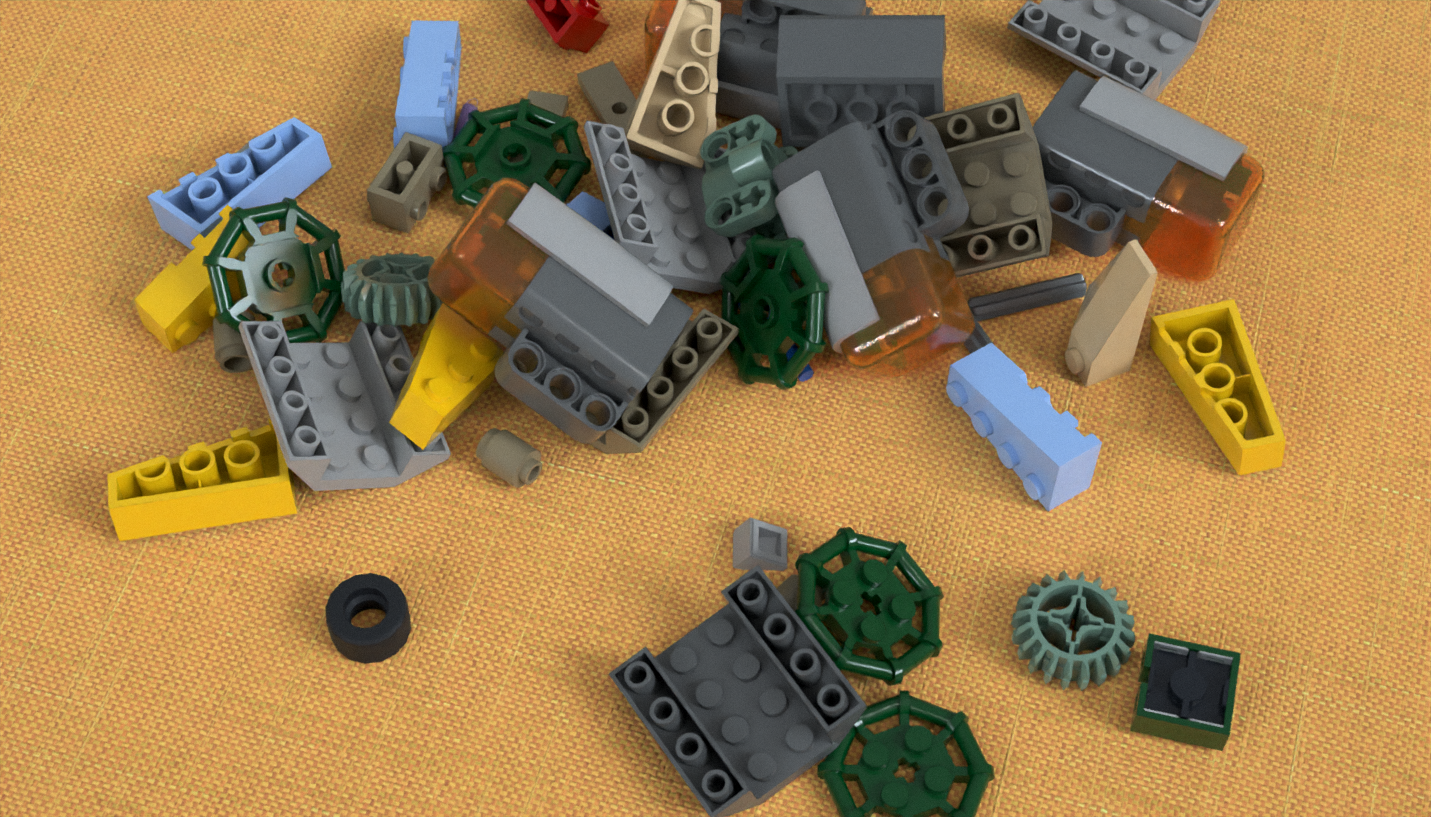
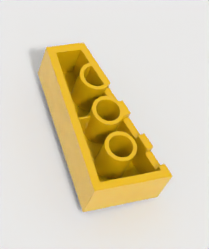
[1149,299,1286,476]
[107,418,297,541]

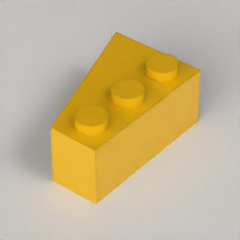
[134,205,249,354]
[389,303,504,450]

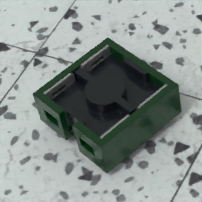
[1130,634,1241,751]

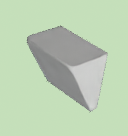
[733,517,787,571]

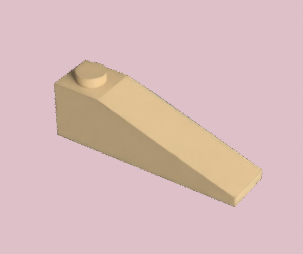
[625,0,721,169]
[1065,239,1158,387]

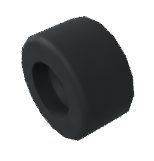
[325,573,411,664]

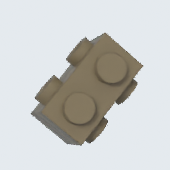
[367,132,448,234]

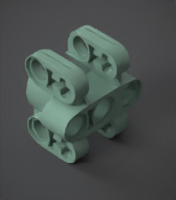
[700,114,799,265]

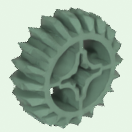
[341,252,455,327]
[1011,570,1135,691]

